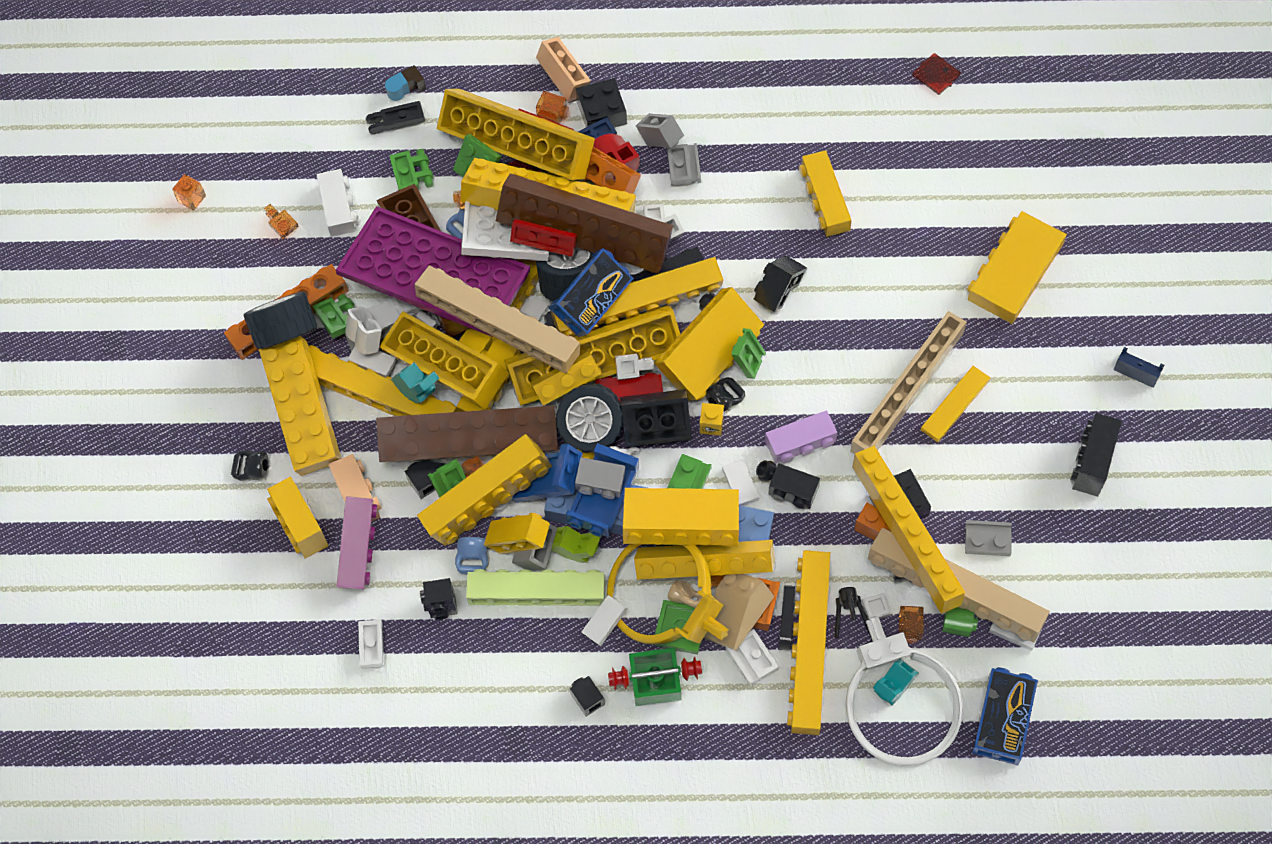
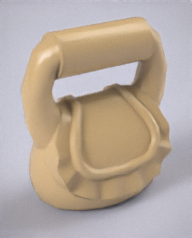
[667,580,702,608]

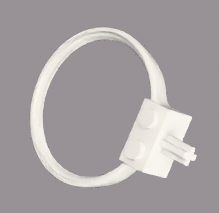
[846,617,963,766]

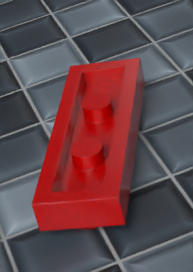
[510,219,577,257]

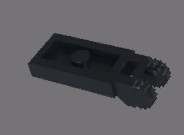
[366,101,425,135]

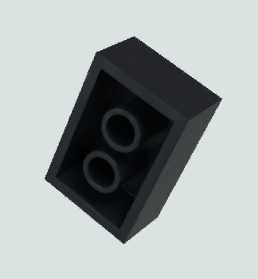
[620,389,692,447]
[1070,413,1122,497]

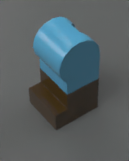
[385,65,426,101]

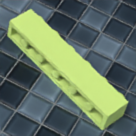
[466,569,605,606]

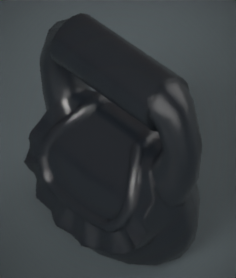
[705,377,745,412]
[231,450,269,481]

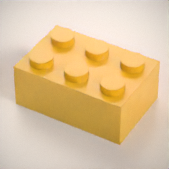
[267,476,329,559]

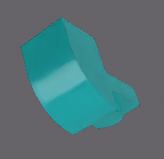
[391,362,439,403]
[873,659,919,705]

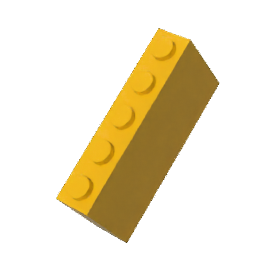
[967,211,1067,324]
[654,287,764,401]
[623,488,739,546]

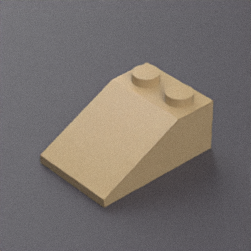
[704,574,775,651]

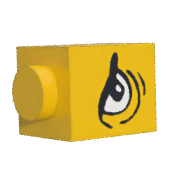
[700,403,724,436]

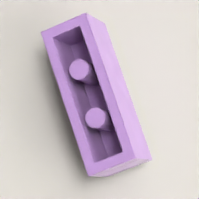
[765,410,837,464]

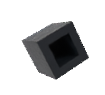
[569,676,605,717]

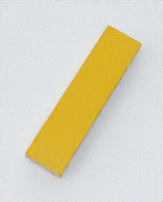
[921,366,991,443]

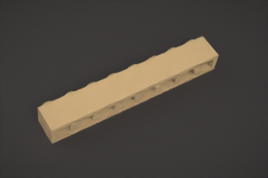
[415,266,580,374]
[850,311,967,454]
[868,528,1050,643]

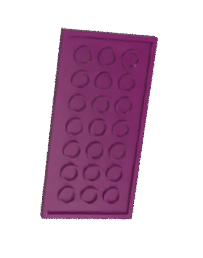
[336,206,530,337]

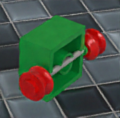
[608,648,702,706]

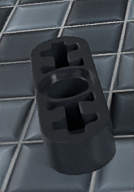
[779,585,796,650]

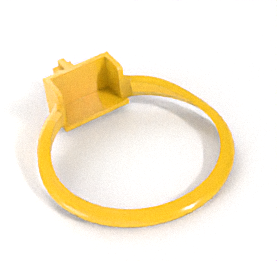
[607,544,729,645]

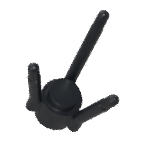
[834,587,872,639]

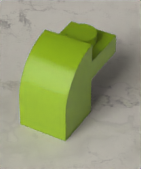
[551,526,600,563]

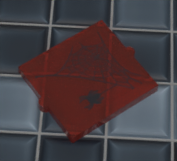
[912,53,961,95]

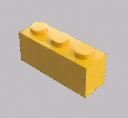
[530,351,601,406]
[484,513,550,554]

